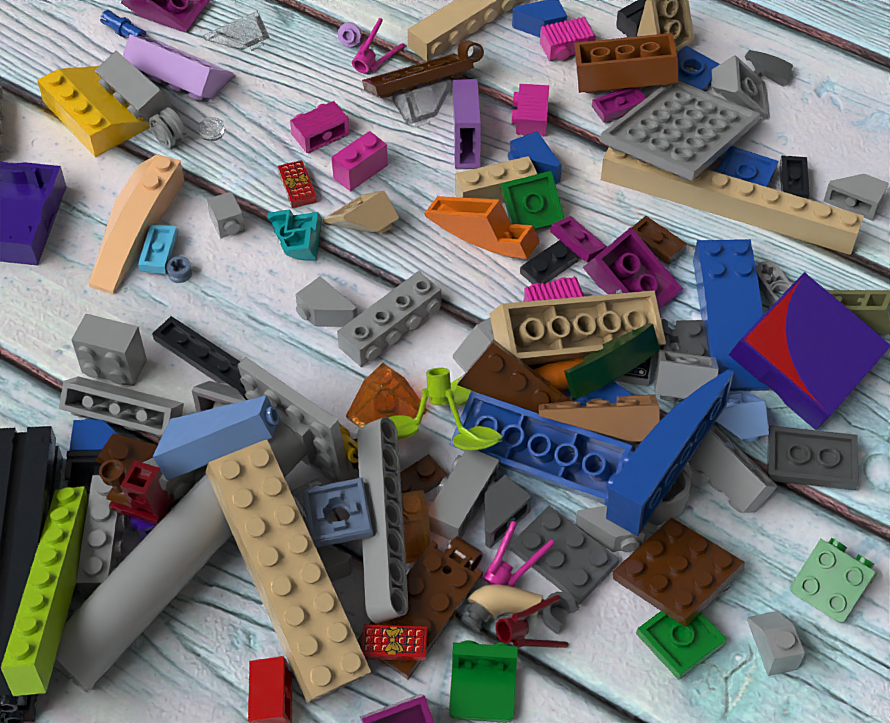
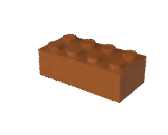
[574,33,678,93]

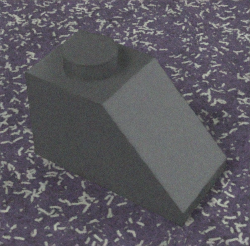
[484,475,532,549]

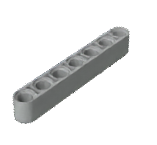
[357,417,408,624]

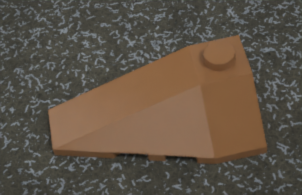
[539,394,660,445]

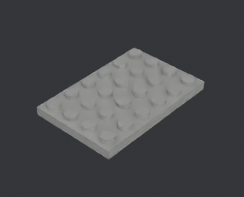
[600,81,761,181]

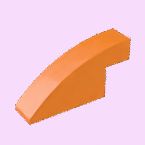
[424,196,540,259]

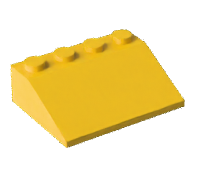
[37,66,150,157]

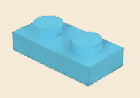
[138,224,178,274]

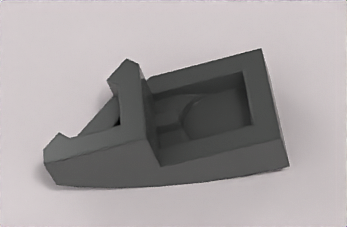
[745,50,793,86]

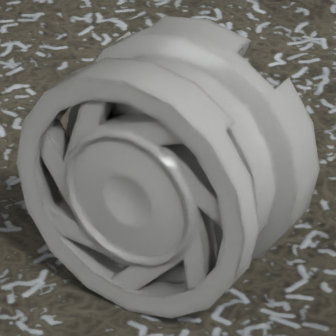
[149,108,187,148]

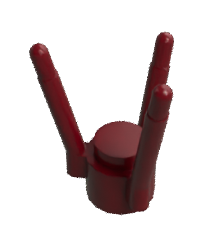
[495,595,569,648]

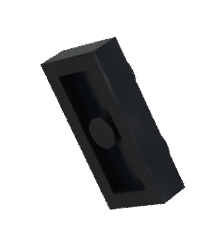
[780,155,809,199]
[520,240,578,284]

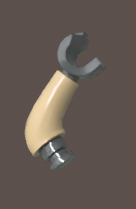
[461,584,580,634]

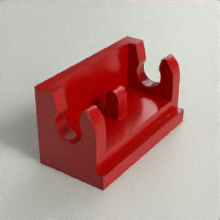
[248,656,292,723]

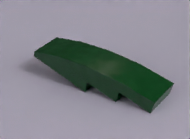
[564,323,660,399]

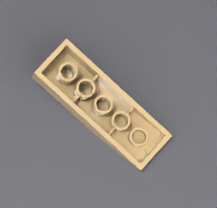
[490,291,666,366]

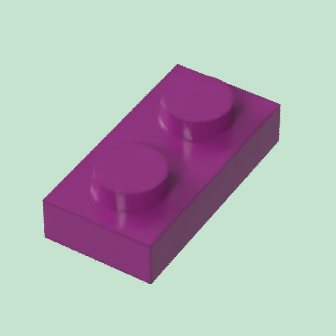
[592,87,646,123]
[550,216,607,263]

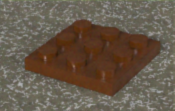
[612,518,745,627]

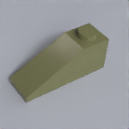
[827,290,890,333]

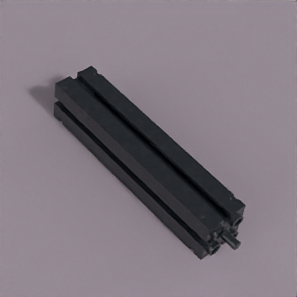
[0,426,63,723]

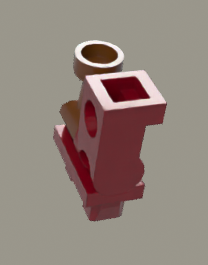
[99,459,173,525]

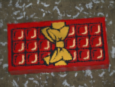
[278,160,317,208]
[361,625,428,661]

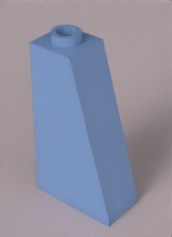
[153,395,279,480]

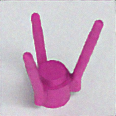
[352,18,405,73]
[482,521,554,587]

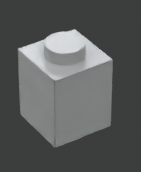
[207,191,245,238]

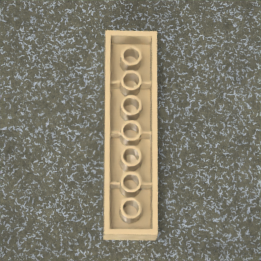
[206,439,371,703]

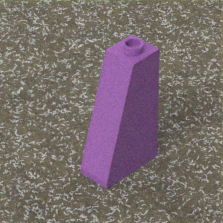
[453,79,481,168]

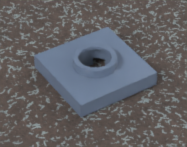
[302,477,374,548]

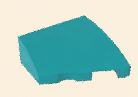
[267,209,322,261]

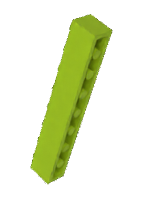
[1,486,89,696]

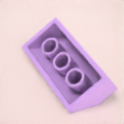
[123,34,234,101]

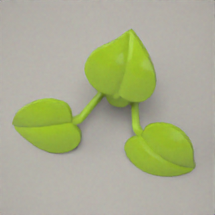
[364,368,503,450]

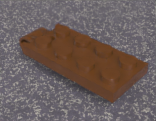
[362,40,484,98]
[357,536,483,680]

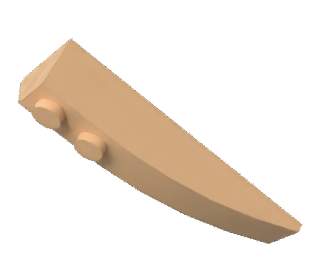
[89,154,185,294]

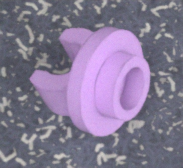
[338,22,362,47]

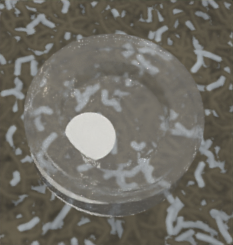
[199,117,225,141]

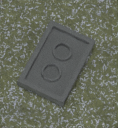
[767,425,859,490]
[510,505,619,605]

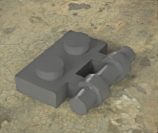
[658,319,710,357]

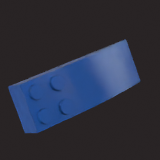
[693,239,769,391]
[604,370,733,536]
[450,391,636,504]

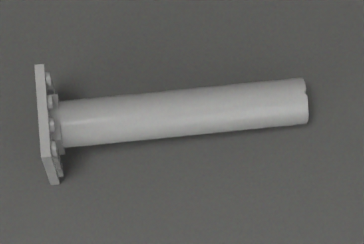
[54,357,351,692]

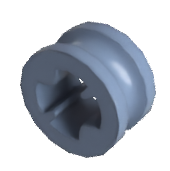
[166,256,192,283]

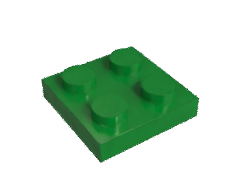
[500,171,565,230]
[636,611,727,680]

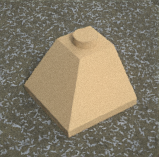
[322,190,399,234]

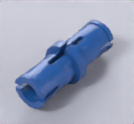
[100,9,146,38]

